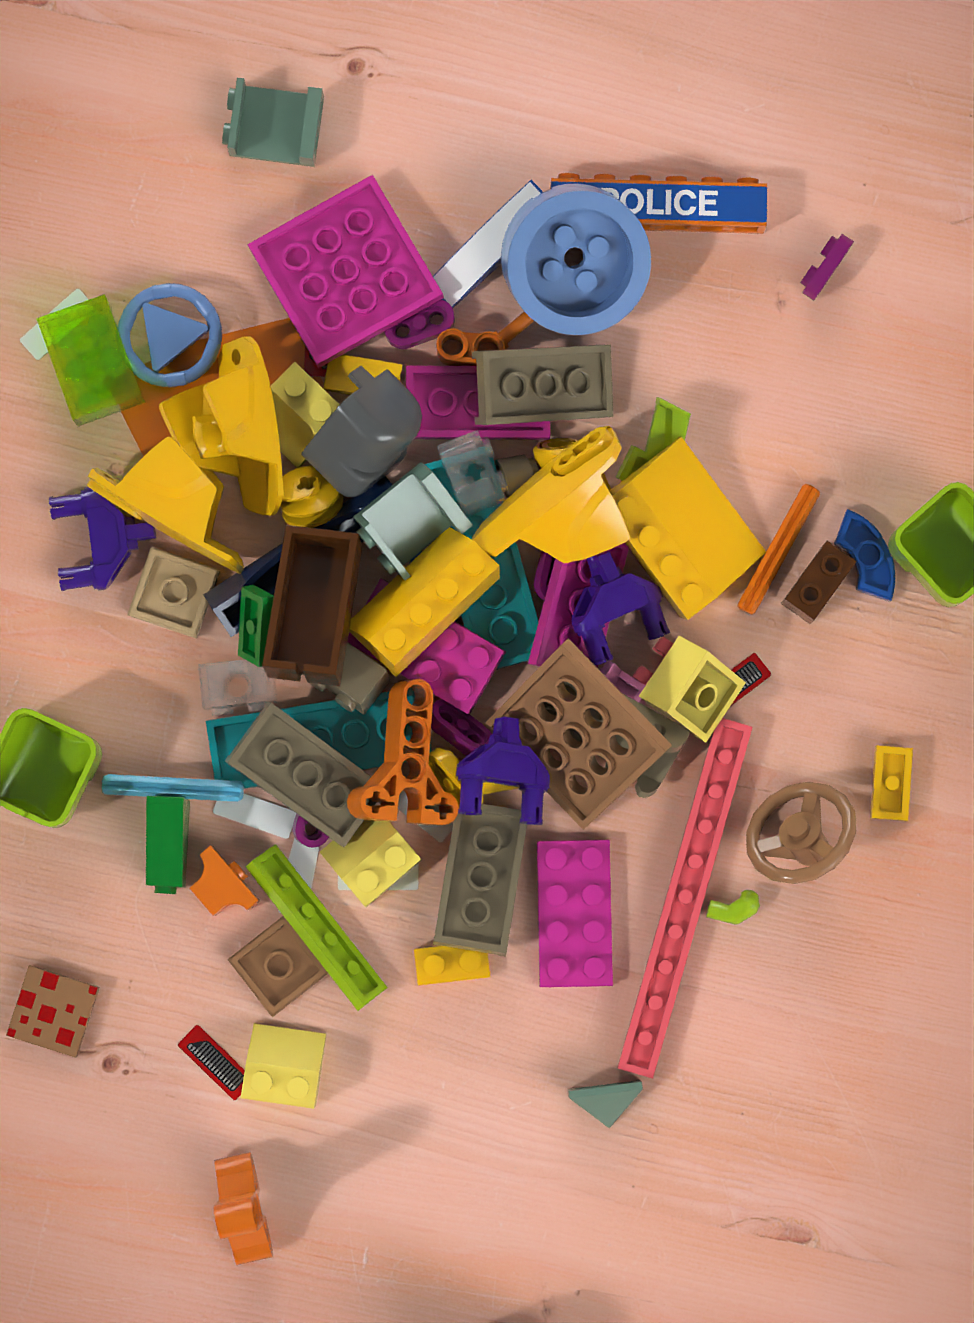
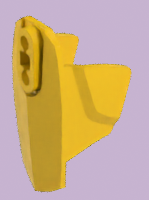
[159,336,284,516]
[472,426,630,564]
[87,436,244,574]

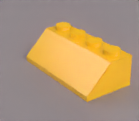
[349,527,500,677]

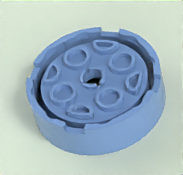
[501,184,651,335]

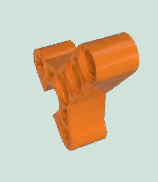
[347,679,459,825]
[213,1152,273,1265]

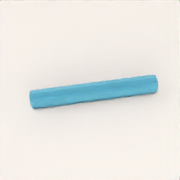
[102,774,244,802]

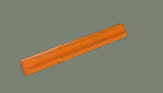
[738,484,820,615]

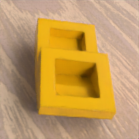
[323,355,402,395]

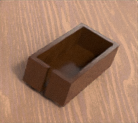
[262,525,363,687]

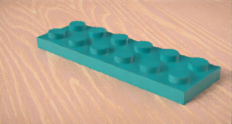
[424,446,539,670]
[206,688,432,789]

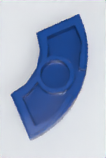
[834,509,895,602]

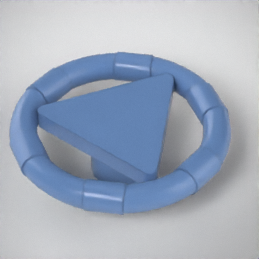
[117,283,222,388]

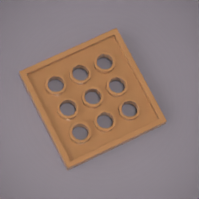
[483,638,672,830]

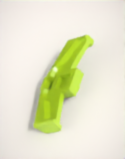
[615,397,691,481]

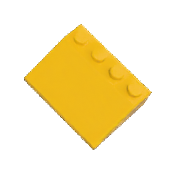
[610,437,766,620]

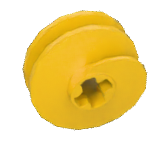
[280,465,344,528]

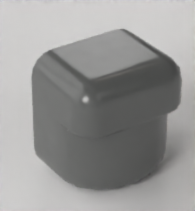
[301,366,422,497]

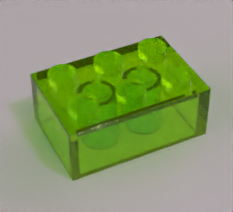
[36,294,145,427]

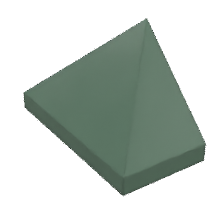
[568,1080,643,1128]

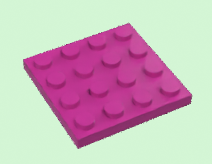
[247,174,444,368]

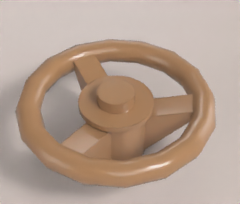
[746,782,856,884]

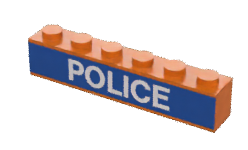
[550,173,767,234]

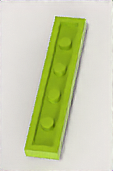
[245,844,388,1011]

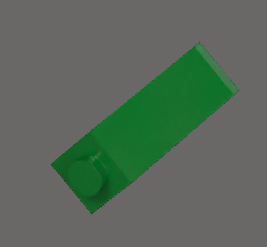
[146,796,190,894]

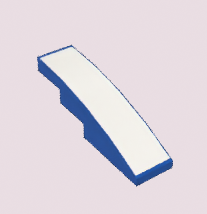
[433,179,543,309]

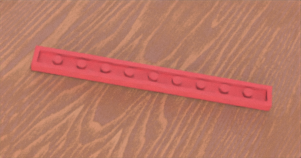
[617,718,753,1079]

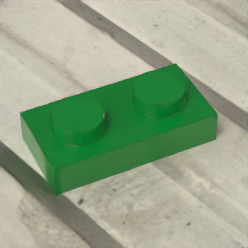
[238,585,274,667]

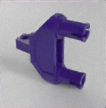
[49,487,156,591]
[571,551,670,665]
[456,717,550,825]

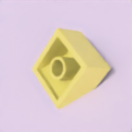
[271,362,340,468]
[639,636,746,743]
[320,820,422,907]
[241,1023,326,1109]

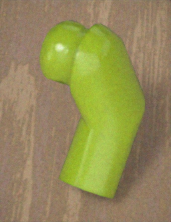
[706,890,760,925]

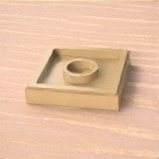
[127,547,220,639]

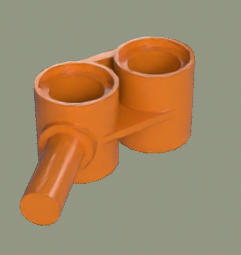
[436,312,534,366]

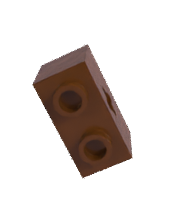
[781,540,857,624]

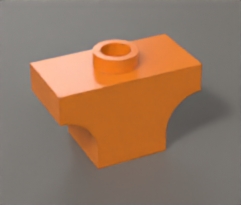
[189,845,260,916]

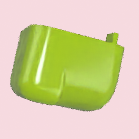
[888,482,974,607]
[0,708,102,828]

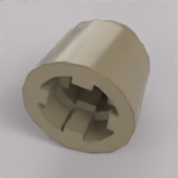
[495,455,539,498]

